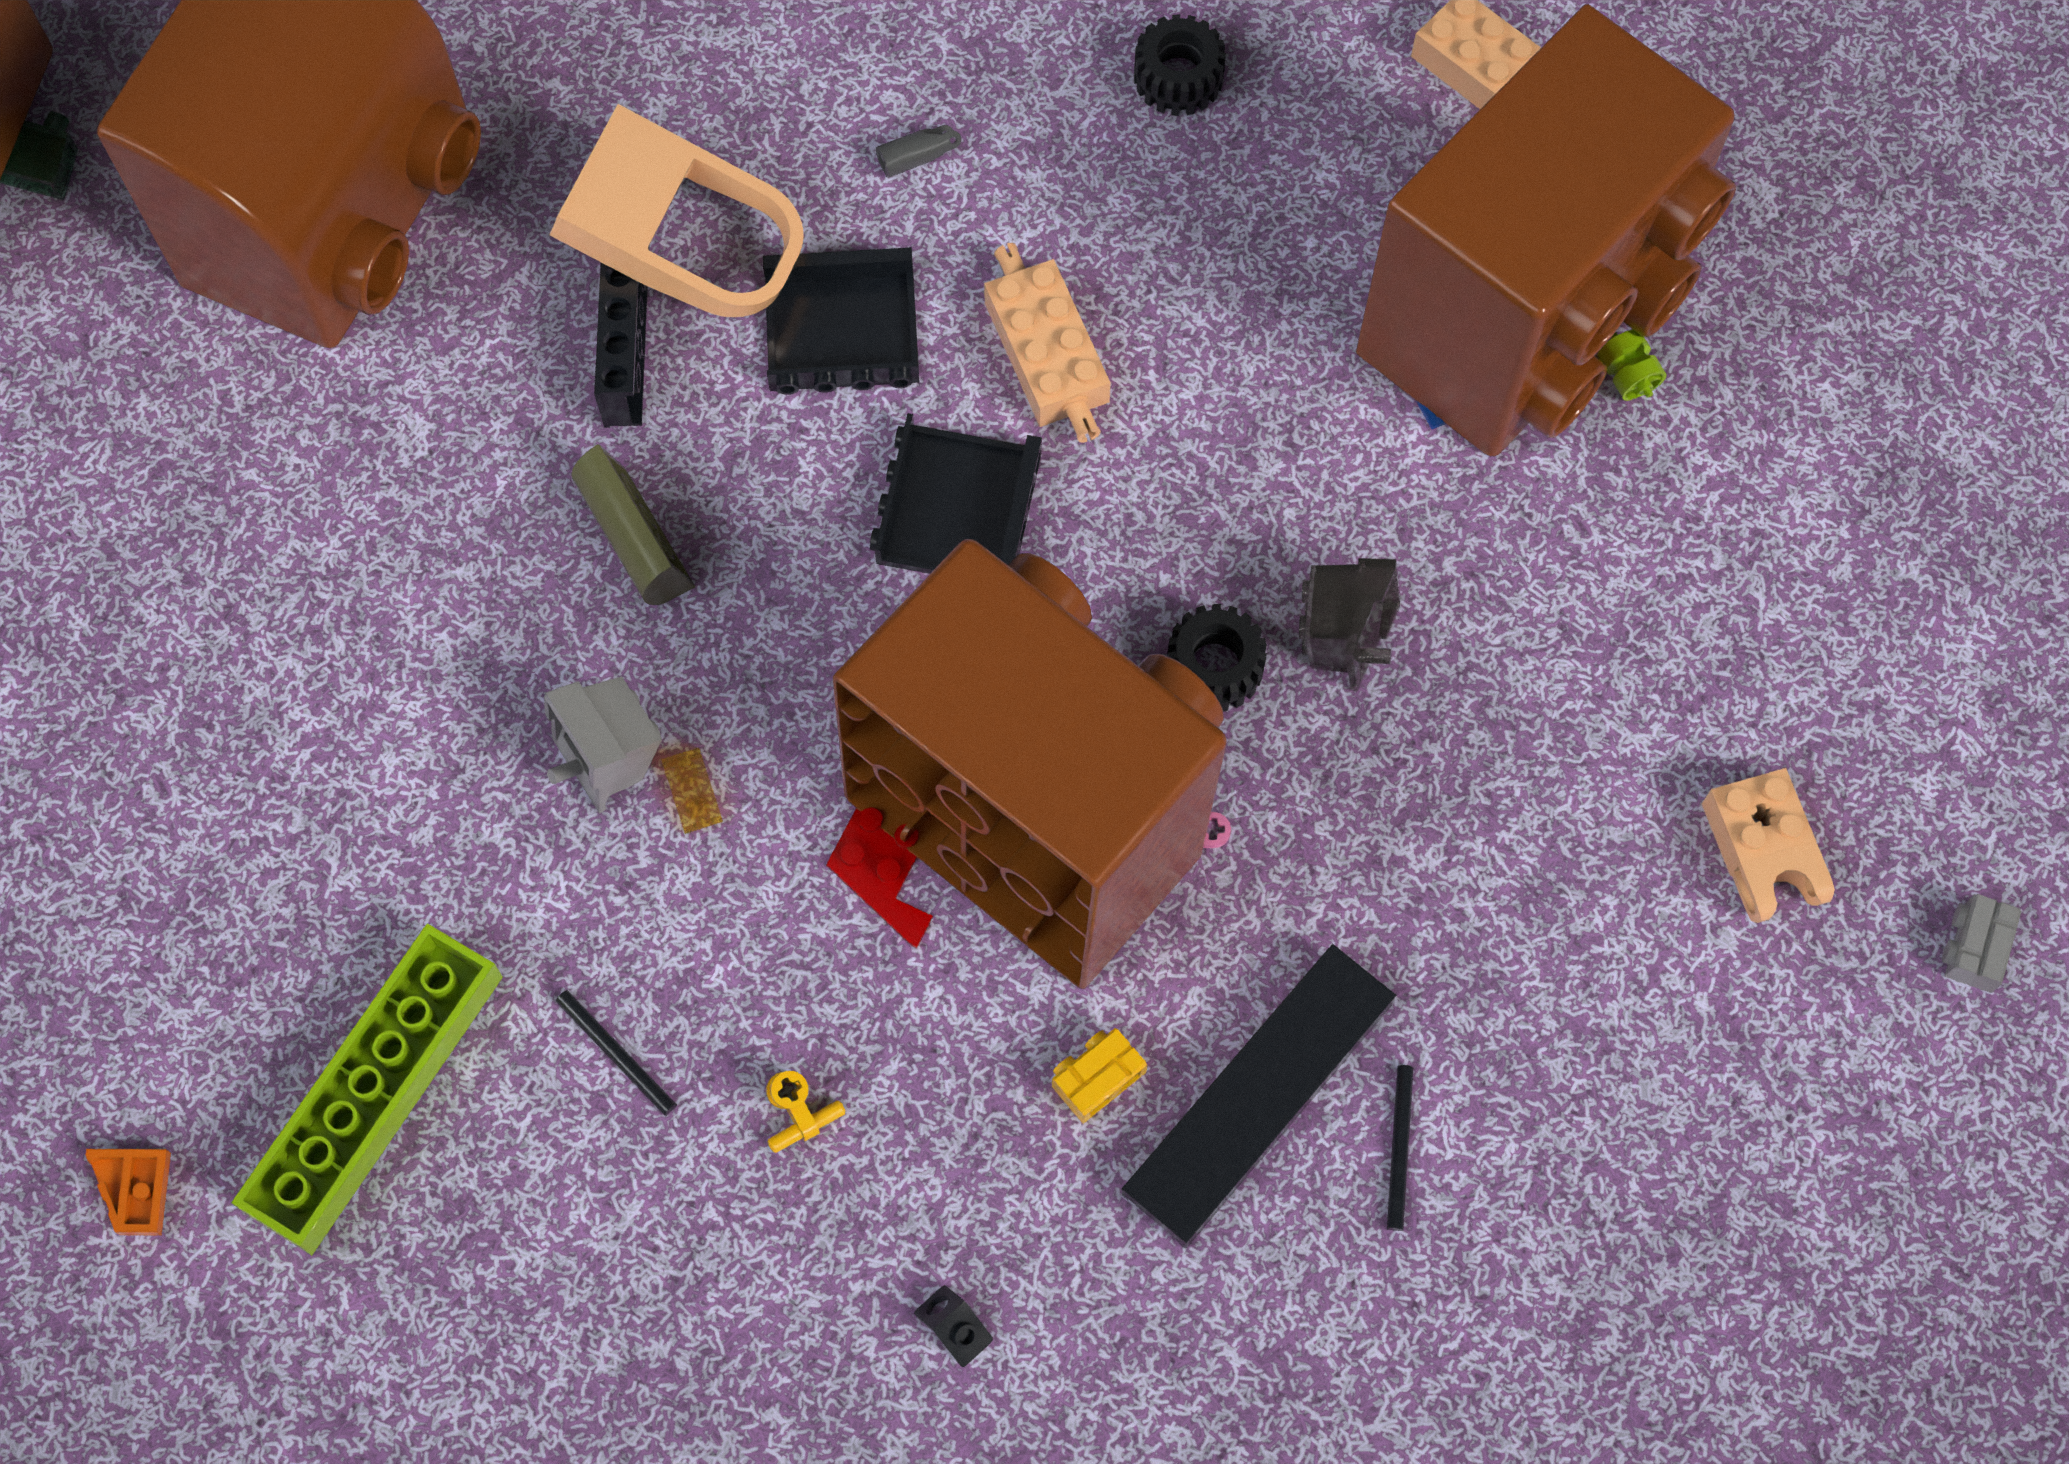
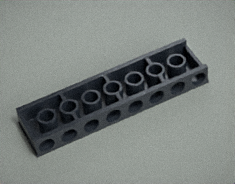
[594,245,650,428]
[1121,943,1397,1249]

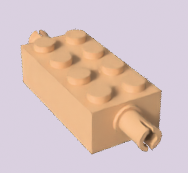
[984,243,1111,443]

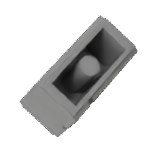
[1942,894,2021,993]

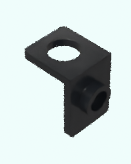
[914,1285,993,1367]

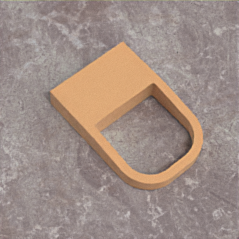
[550,104,804,317]

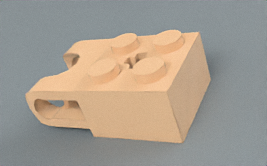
[1702,768,1835,923]

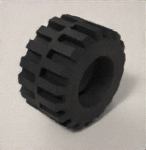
[1134,14,1226,116]
[1167,604,1267,712]

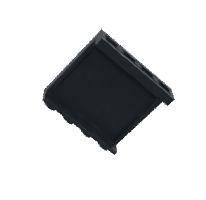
[763,247,920,395]
[870,413,1042,574]

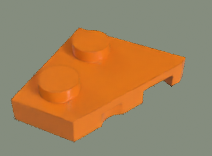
[85,1149,171,1236]

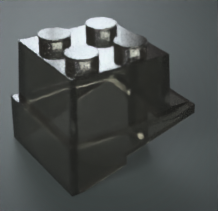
[1299,558,1401,691]

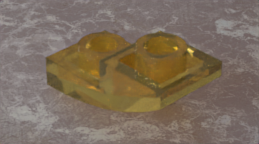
[661,747,723,834]

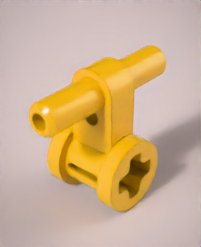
[766,1071,846,1153]

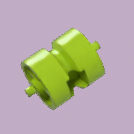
[1597,329,1667,401]

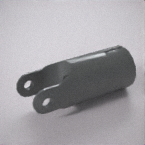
[876,125,961,178]

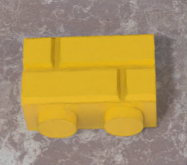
[1052,1028,1147,1124]

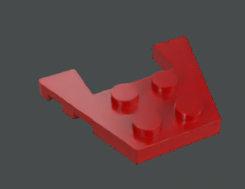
[826,807,933,948]

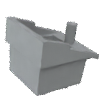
[544,676,662,814]

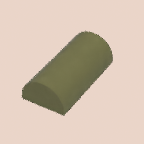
[571,444,696,605]

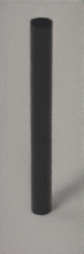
[556,990,677,1116]
[1387,1065,1414,1231]

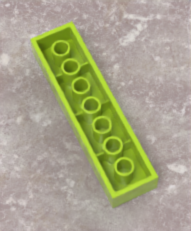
[231,923,503,1256]

